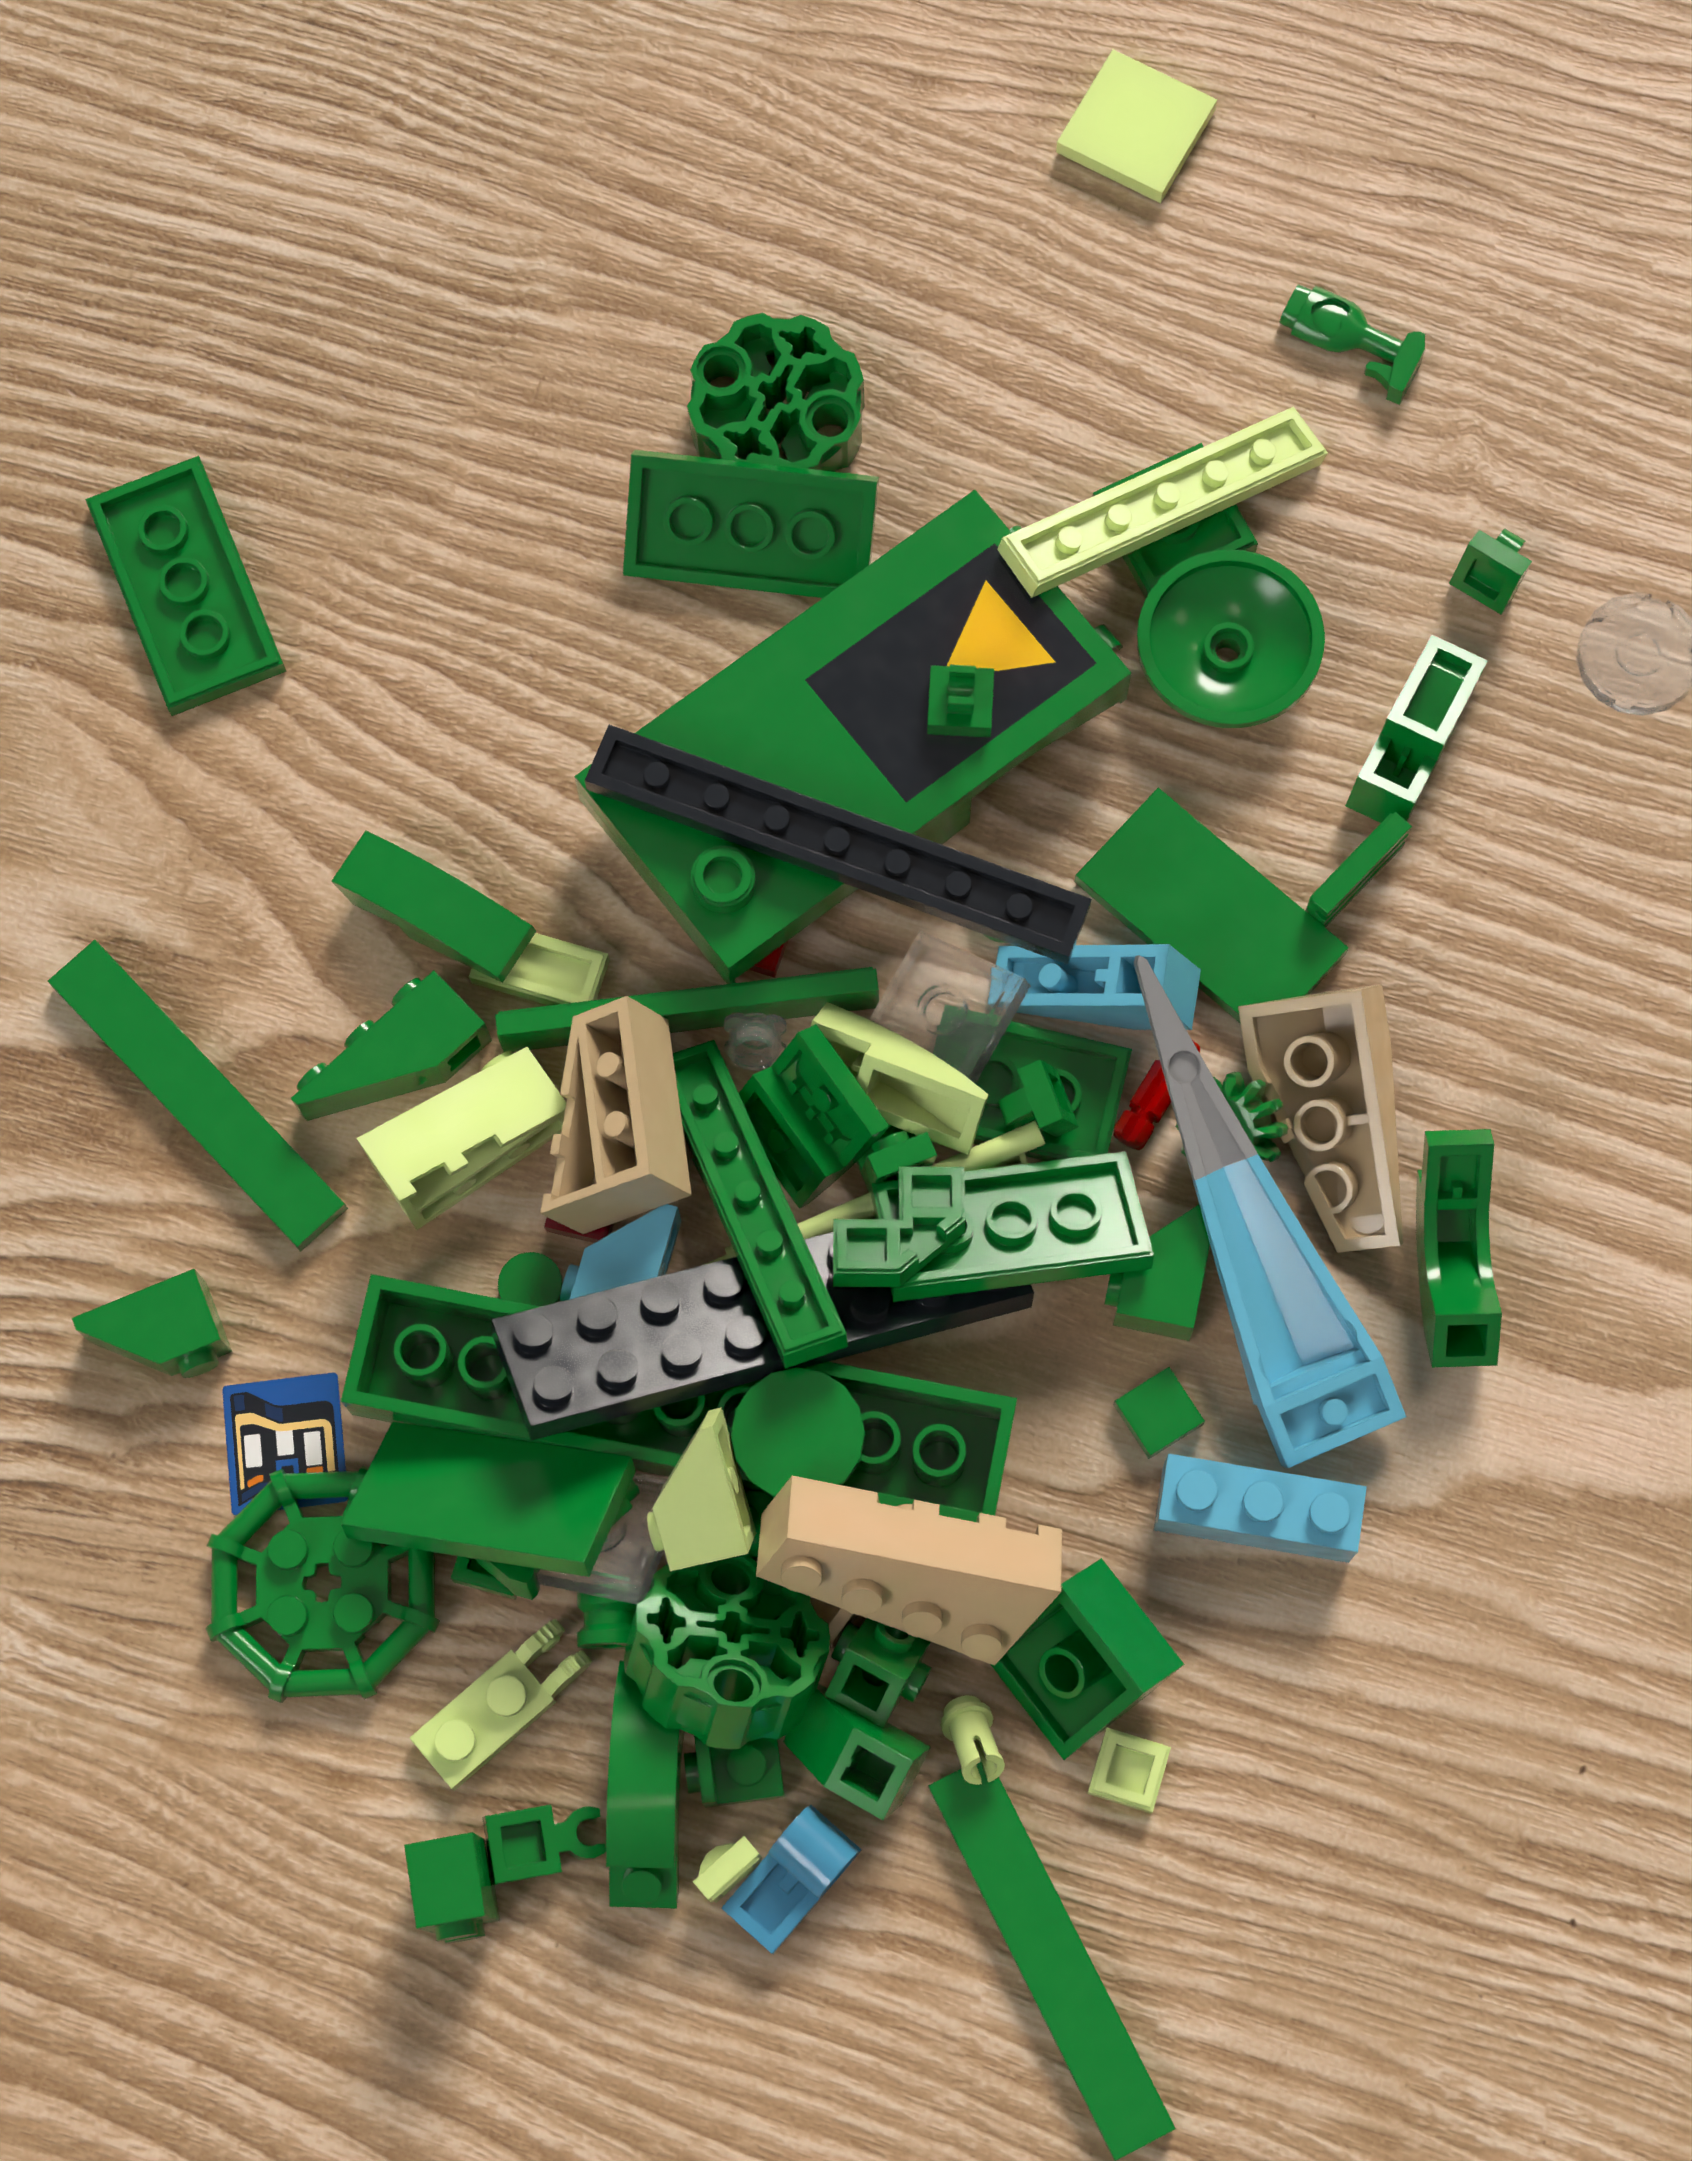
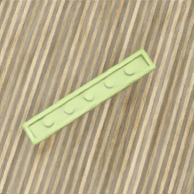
[997,407,1328,598]

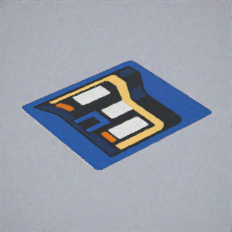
[222,1372,348,1515]

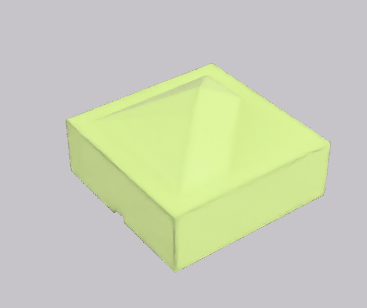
[693,1836,762,1903]

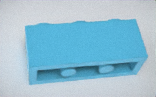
[1153,1454,1367,1563]

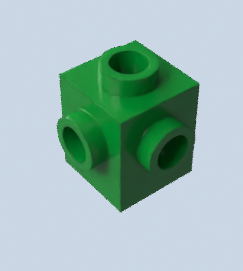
[825,1618,932,1728]

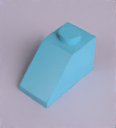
[560,1204,682,1301]

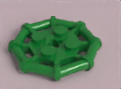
[206,1465,440,1703]

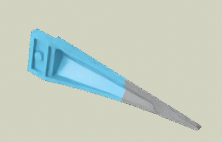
[1134,955,1407,1468]

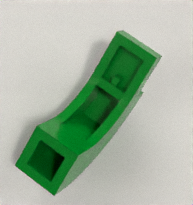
[1416,1129,1502,1368]
[606,1660,685,1909]

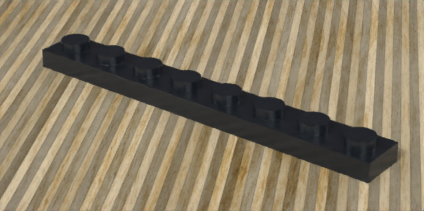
[585,724,1092,965]

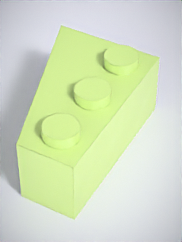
[357,1047,566,1230]

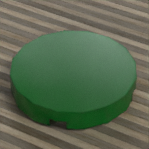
[731,1368,865,1499]

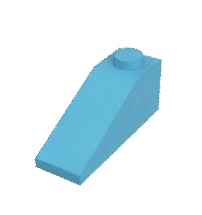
[989,944,1201,1030]

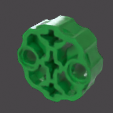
[687,312,865,472]
[624,1554,830,1749]

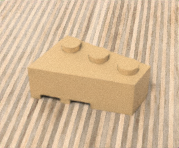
[540,996,692,1234]

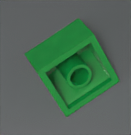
[990,1558,1185,1760]

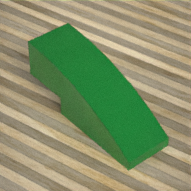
[1345,635,1488,823]
[331,830,537,983]

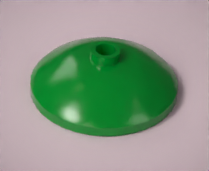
[1137,549,1325,728]

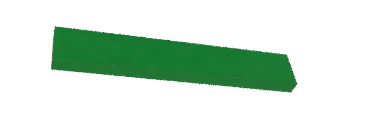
[48,939,348,1252]
[495,967,880,1052]
[673,1040,848,1369]
[928,1761,1176,2161]

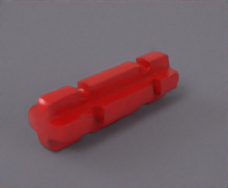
[1113,1040,1200,1151]

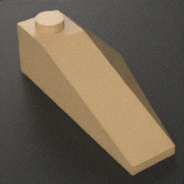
[1238,984,1403,1253]

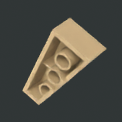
[756,1476,1062,1665]

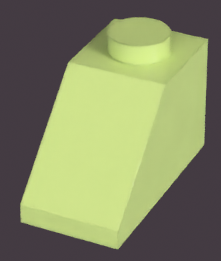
[647,1407,757,1571]

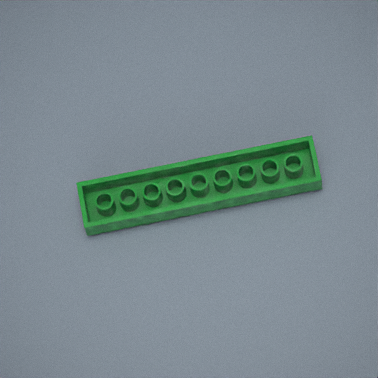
[341,1274,1017,1522]

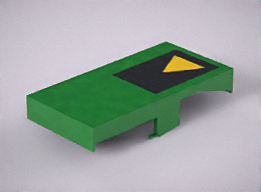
[574,490,1132,984]

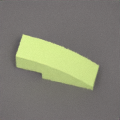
[811,1002,989,1155]

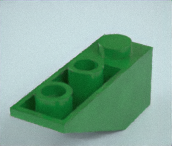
[291,970,492,1121]

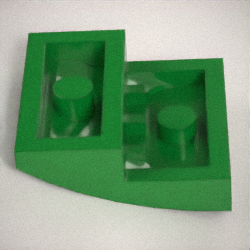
[739,1024,890,1209]

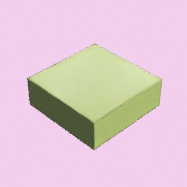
[1087,1727,1171,1814]

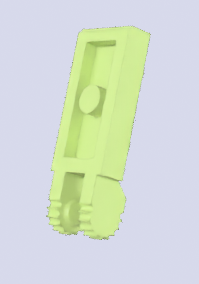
[410,1619,592,1790]

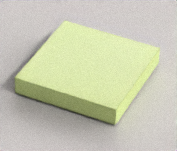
[1056,49,1217,203]

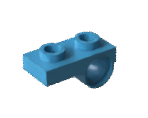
[722,1804,862,1954]

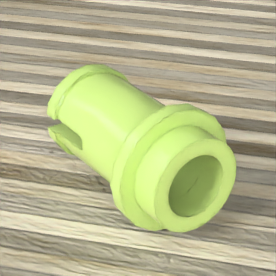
[940,1695,1005,1785]

